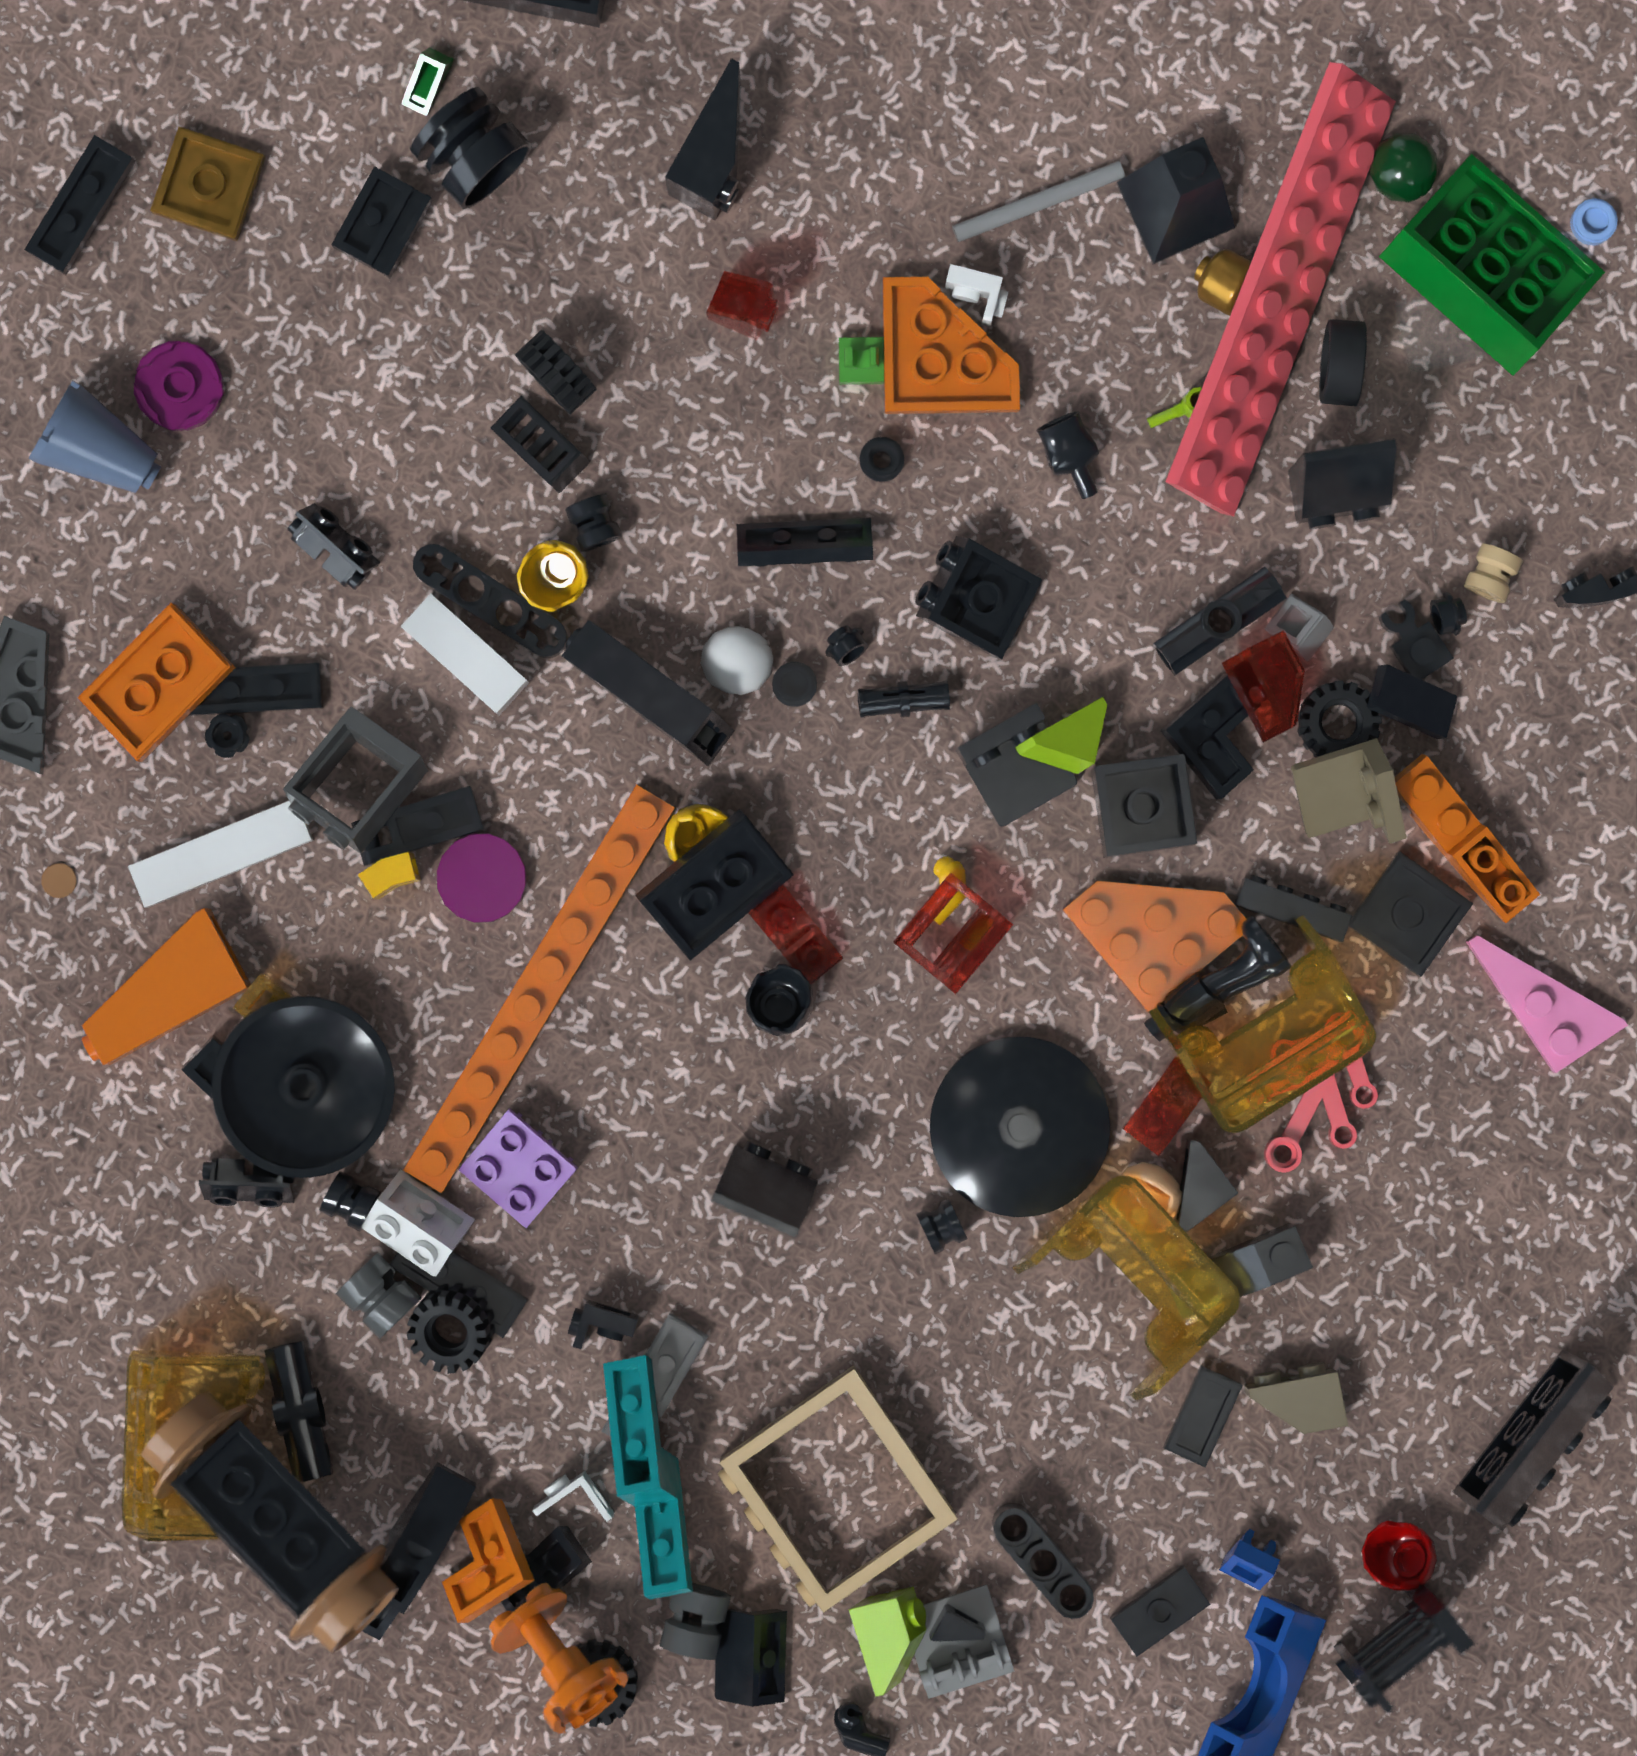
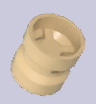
[1463,544,1523,603]

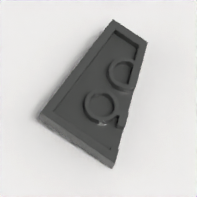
[0,616,50,774]

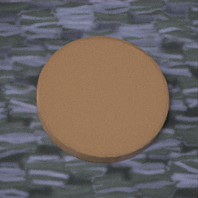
[41,863,77,898]

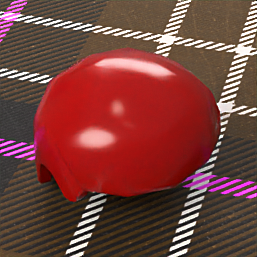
[1361,1520,1437,1591]

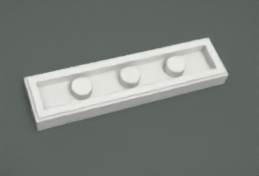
[128,801,314,908]

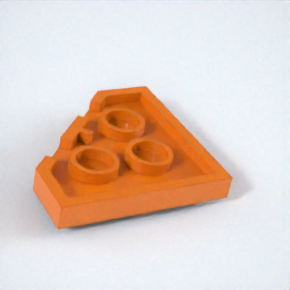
[883,277,1020,414]
[1062,881,1246,1013]

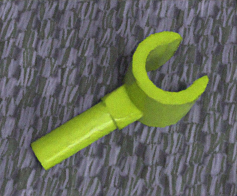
[1146,387,1202,428]

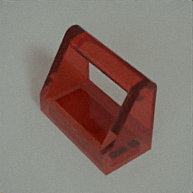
[893,873,1013,994]

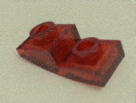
[749,885,843,985]
[1122,1056,1211,1156]

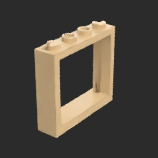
[718,1365,958,1613]

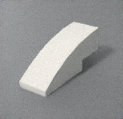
[401,593,529,716]

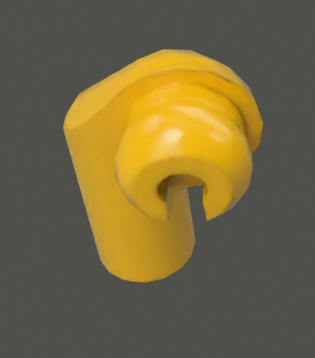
[924,856,967,926]

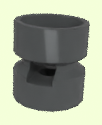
[336,1253,422,1339]
[659,1583,731,1660]

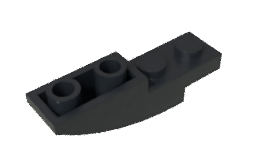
[363,1462,476,1640]

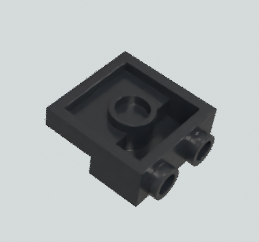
[915,536,1043,659]

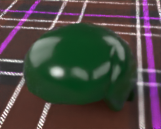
[1370,133,1438,203]

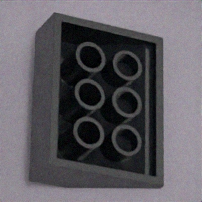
[1453,1350,1614,1531]

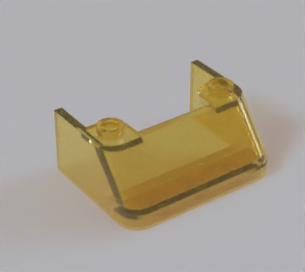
[1149,915,1376,1133]
[1012,1176,1240,1401]

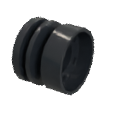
[410,87,532,209]

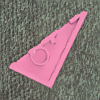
[1466,935,1628,1073]

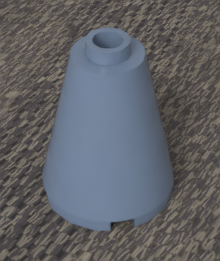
[28,380,161,493]

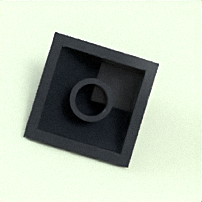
[1117,137,1235,265]

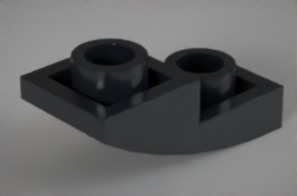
[1554,566,1637,608]

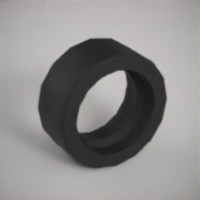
[1319,319,1367,406]

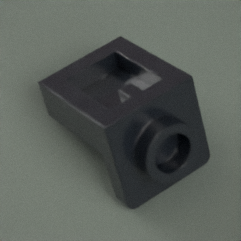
[568,1300,640,1350]

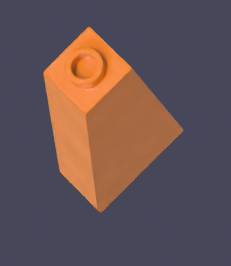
[81,908,253,1065]

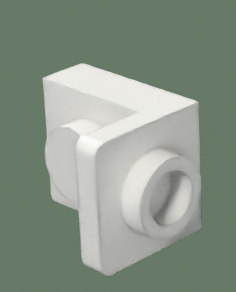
[945,264,1008,327]

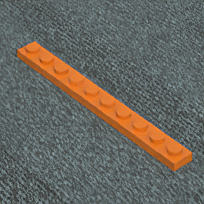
[403,784,675,1194]

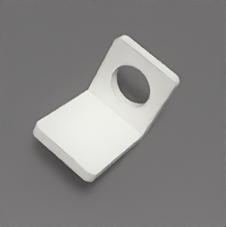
[532,1471,614,1522]

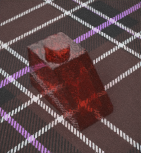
[1221,630,1305,743]

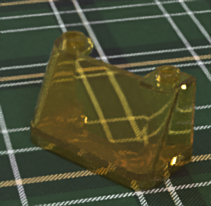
[121,1350,265,1542]

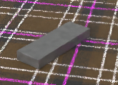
[601,1313,709,1437]

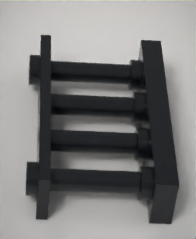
[1334,1585,1475,1715]

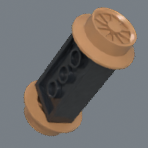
[142,1391,399,1654]

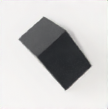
[1174,1139,1238,1232]

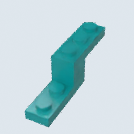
[603,1355,693,1600]

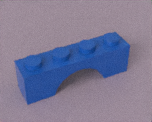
[1198,1595,1326,1756]

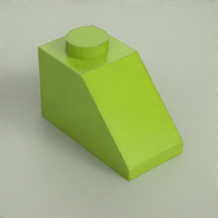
[849,1586,927,1697]

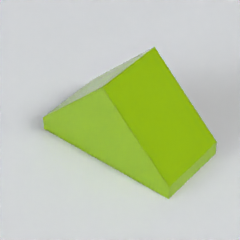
[1015,697,1107,774]

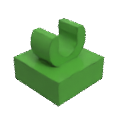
[839,337,884,385]

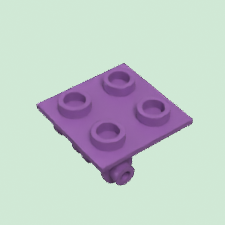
[458,1108,578,1228]

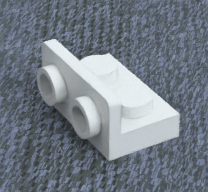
[362,1169,475,1276]

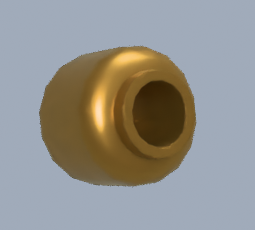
[1194,249,1251,316]

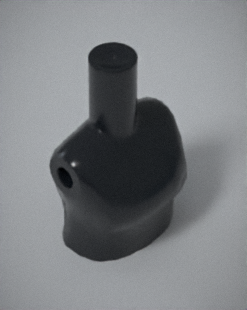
[1036,411,1099,499]

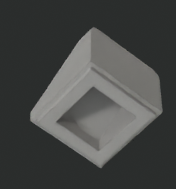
[1265,593,1334,661]

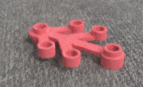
[1249,1012,1378,1173]

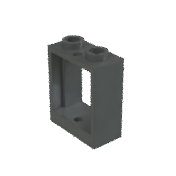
[283,706,428,854]

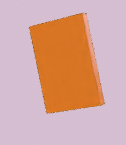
[77,603,236,762]

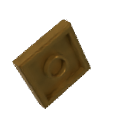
[150,127,265,241]

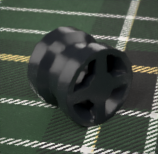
[916,1198,967,1254]

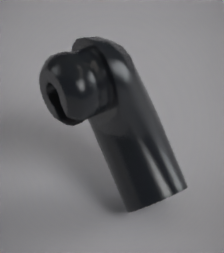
[834,1702,890,1756]

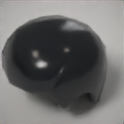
[745,964,814,1036]

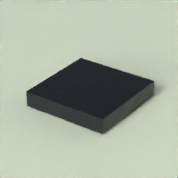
[1348,851,1473,977]

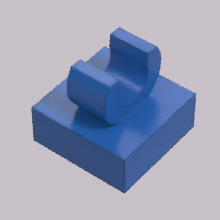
[1219,1529,1280,1590]

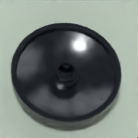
[211,996,395,1178]
[930,1037,1110,1217]

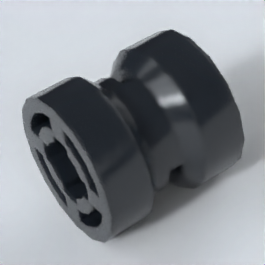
[565,494,623,552]
[319,1171,381,1232]

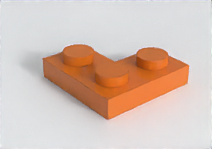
[442,1498,534,1623]

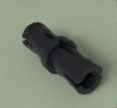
[857,681,950,718]

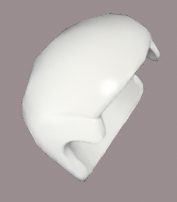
[701,626,773,695]

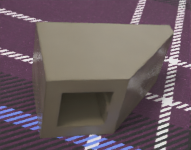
[1244,1362,1348,1434]

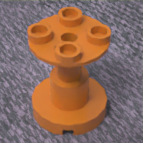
[489,1583,628,1734]

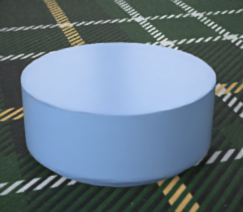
[1570,198,1618,246]

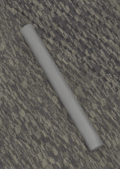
[952,161,1125,243]

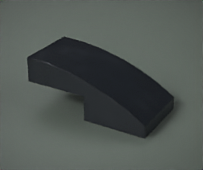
[501,1526,592,1612]

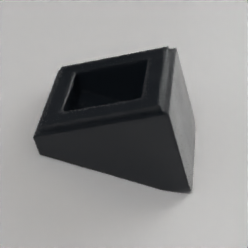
[929,1604,986,1641]

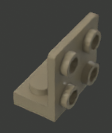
[1291,738,1407,844]

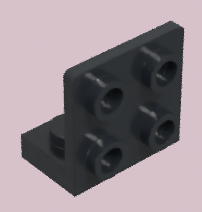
[956,703,1077,827]

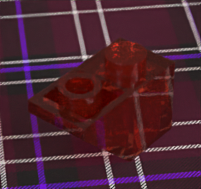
[706,271,779,341]

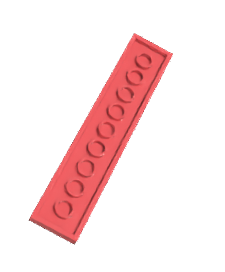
[1165,62,1396,517]

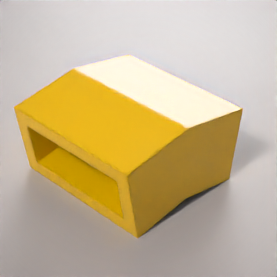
[358,852,421,900]

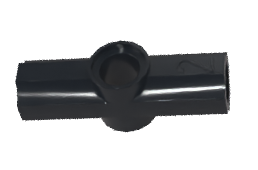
[1153,567,1287,676]
[264,1340,333,1482]

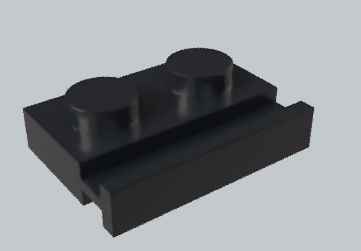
[331,166,433,278]

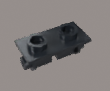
[287,503,381,590]
[199,1158,295,1208]

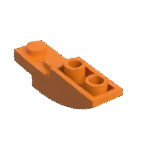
[1394,754,1541,923]

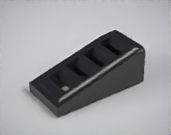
[491,396,589,493]

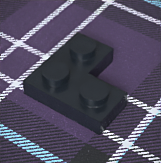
[1160,672,1259,800]

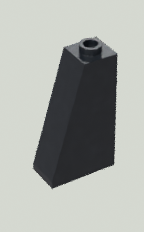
[562,620,735,766]

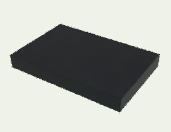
[635,809,794,961]

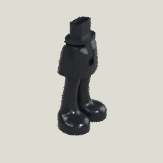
[1144,915,1292,1042]

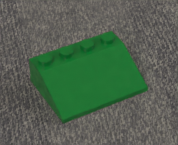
[1379,154,1605,376]

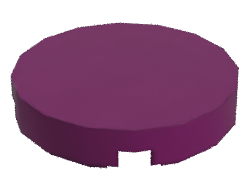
[134,341,224,431]
[436,834,527,923]

